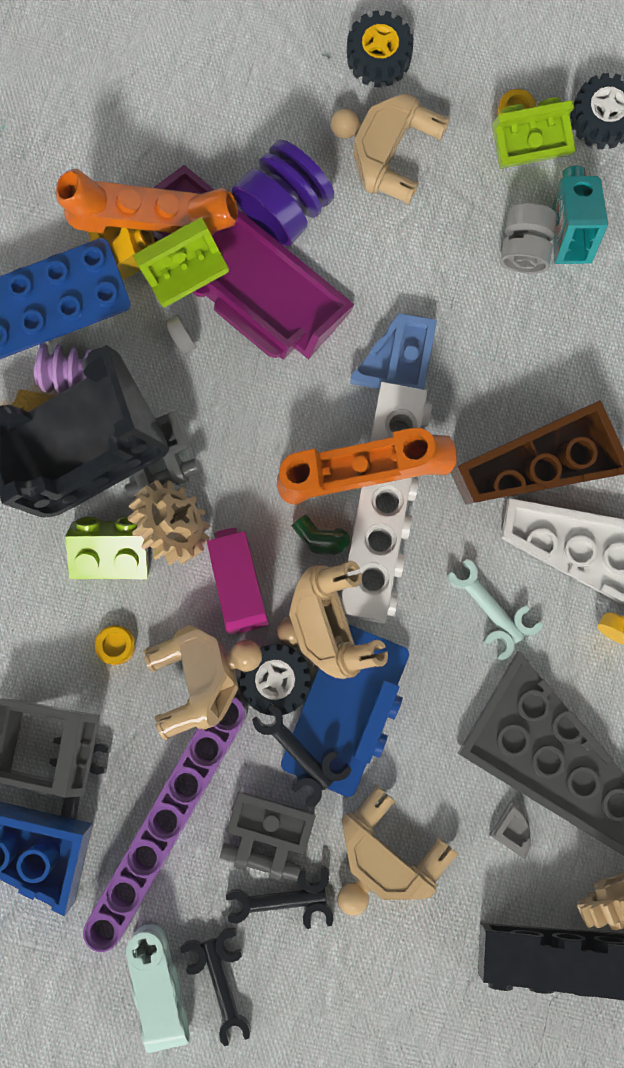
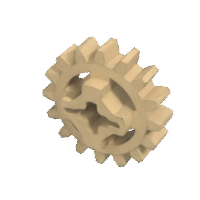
[128,480,210,565]
[577,872,624,930]

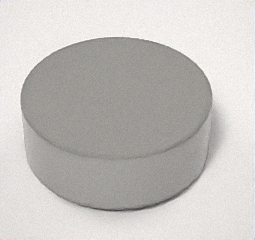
[165,314,197,354]

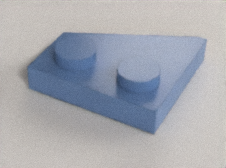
[350,313,437,390]

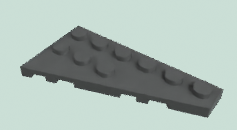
[457,651,624,856]

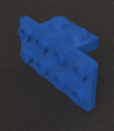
[0,238,131,359]
[281,624,409,797]

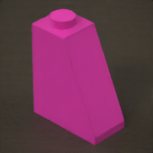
[206,528,270,635]

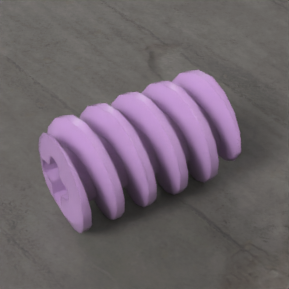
[34,343,92,394]

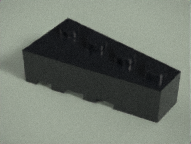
[478,923,624,1001]

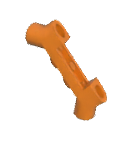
[55,169,238,236]
[277,428,457,505]

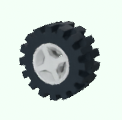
[570,73,624,150]
[239,644,311,716]

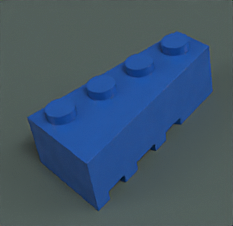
[0,802,93,917]

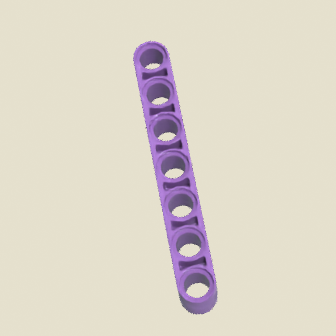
[83,696,247,952]

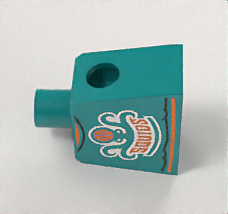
[552,165,608,264]

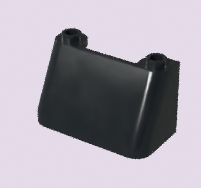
[0,345,169,518]

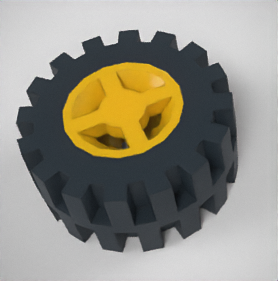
[346,10,414,87]

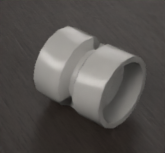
[500,203,558,274]

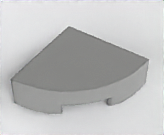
[489,801,531,859]

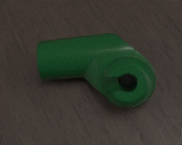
[291,514,350,555]

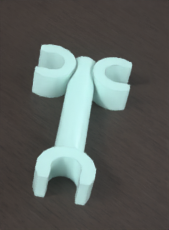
[447,559,543,661]

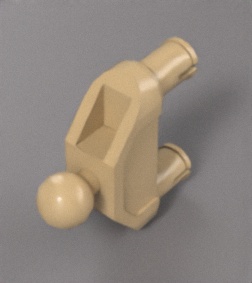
[330,94,450,205]
[277,561,388,679]
[143,625,262,740]
[337,785,459,916]

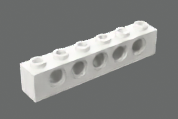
[340,382,432,624]

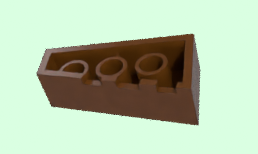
[451,400,624,505]

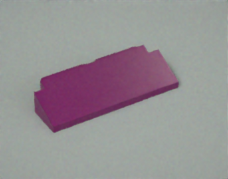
[151,165,355,360]

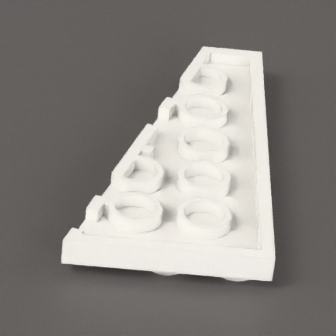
[501,498,624,605]

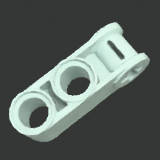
[126,923,190,1054]

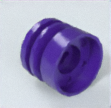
[232,139,334,246]

